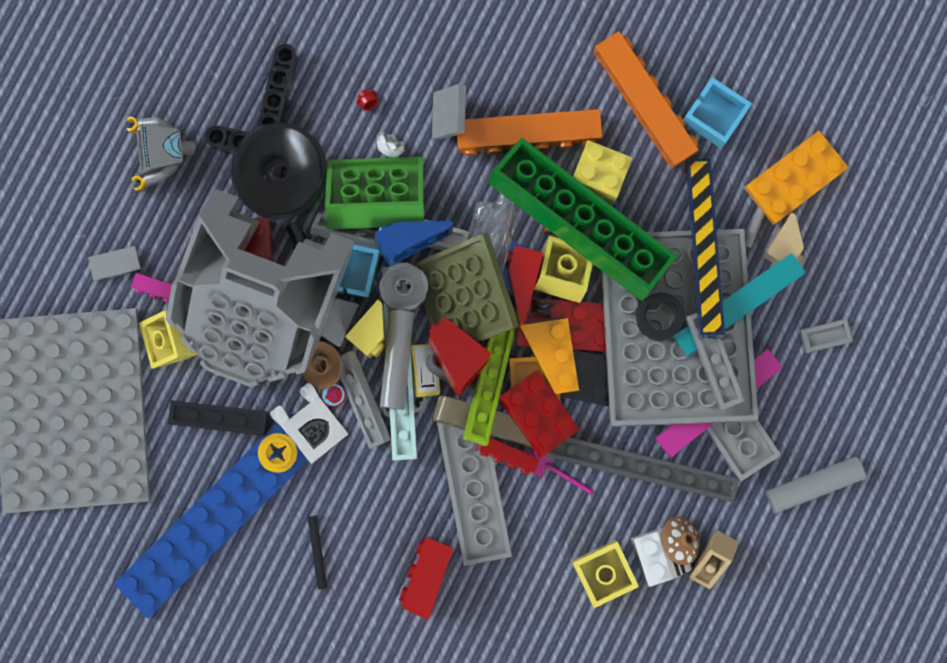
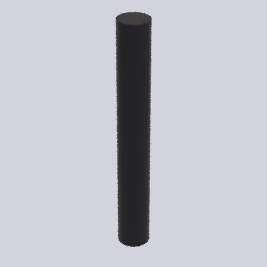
[307,515,328,590]

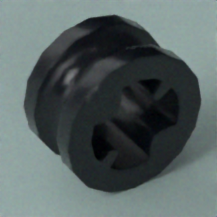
[530,300,554,316]

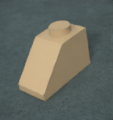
[763,213,804,264]
[689,530,738,589]

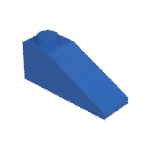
[375,221,454,266]

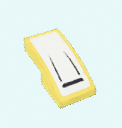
[411,344,440,397]

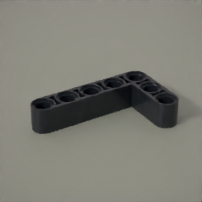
[205,44,298,155]

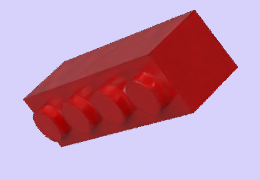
[476,438,540,475]

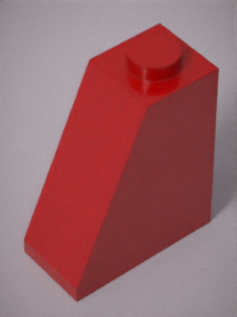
[428,317,492,397]

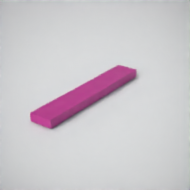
[655,349,783,458]

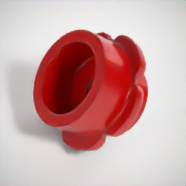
[356,89,379,111]

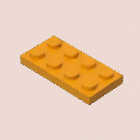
[744,131,849,225]

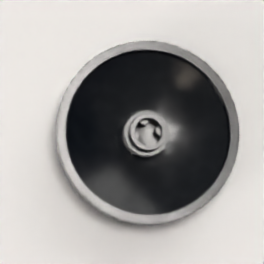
[231,122,327,220]

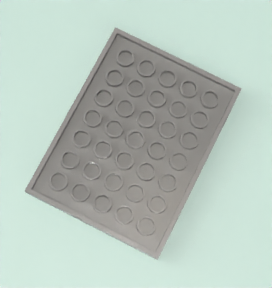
[601,229,759,427]
[0,308,151,514]

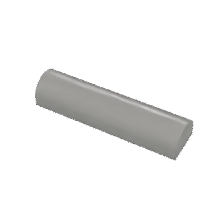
[380,310,414,410]
[765,456,866,514]

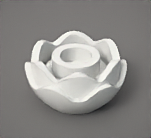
[377,132,405,158]

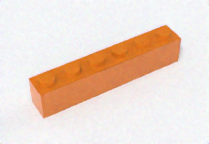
[593,31,698,170]
[457,109,602,156]

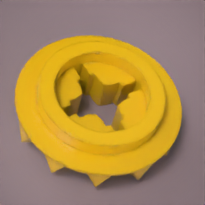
[258,433,297,473]

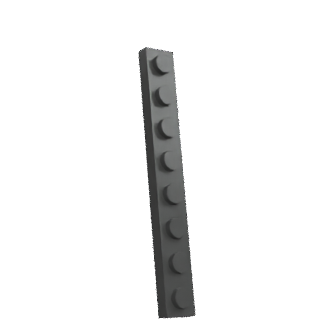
[545,437,739,503]

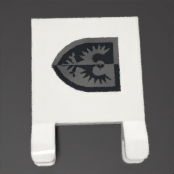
[270,383,348,464]

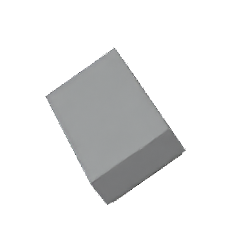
[88,246,142,281]
[799,319,853,354]

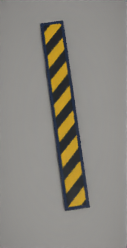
[686,159,725,339]

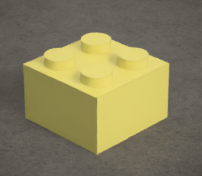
[573,140,632,207]
[534,236,592,303]
[571,540,639,608]

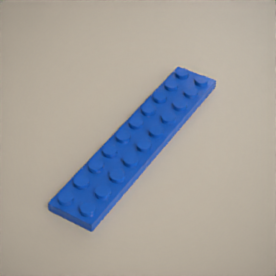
[114,411,308,619]

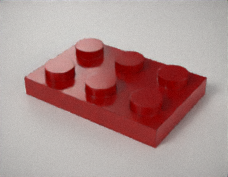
[499,370,580,458]

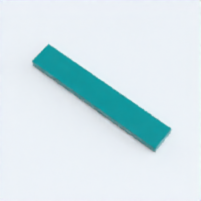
[673,253,806,357]

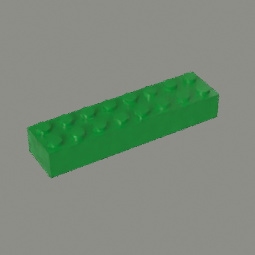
[488,137,677,301]

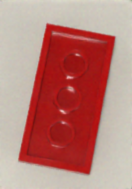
[517,298,606,352]

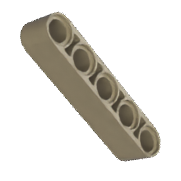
[433,396,534,450]

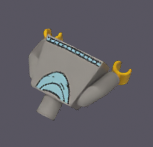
[126,117,195,191]

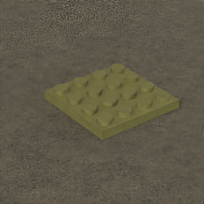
[412,233,519,342]

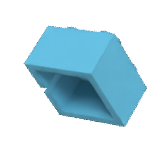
[683,77,752,148]
[338,245,381,300]

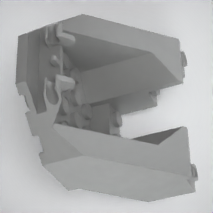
[166,189,355,387]

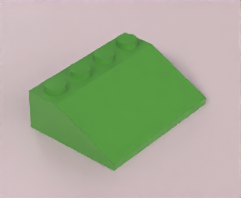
[325,157,424,229]

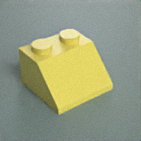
[345,300,386,359]
[139,310,197,369]

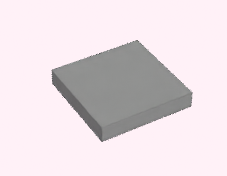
[432,84,466,140]

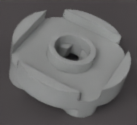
[379,263,428,311]

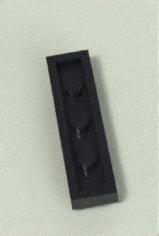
[168,400,268,436]

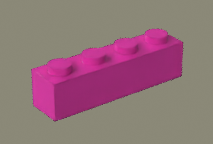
[131,273,172,303]

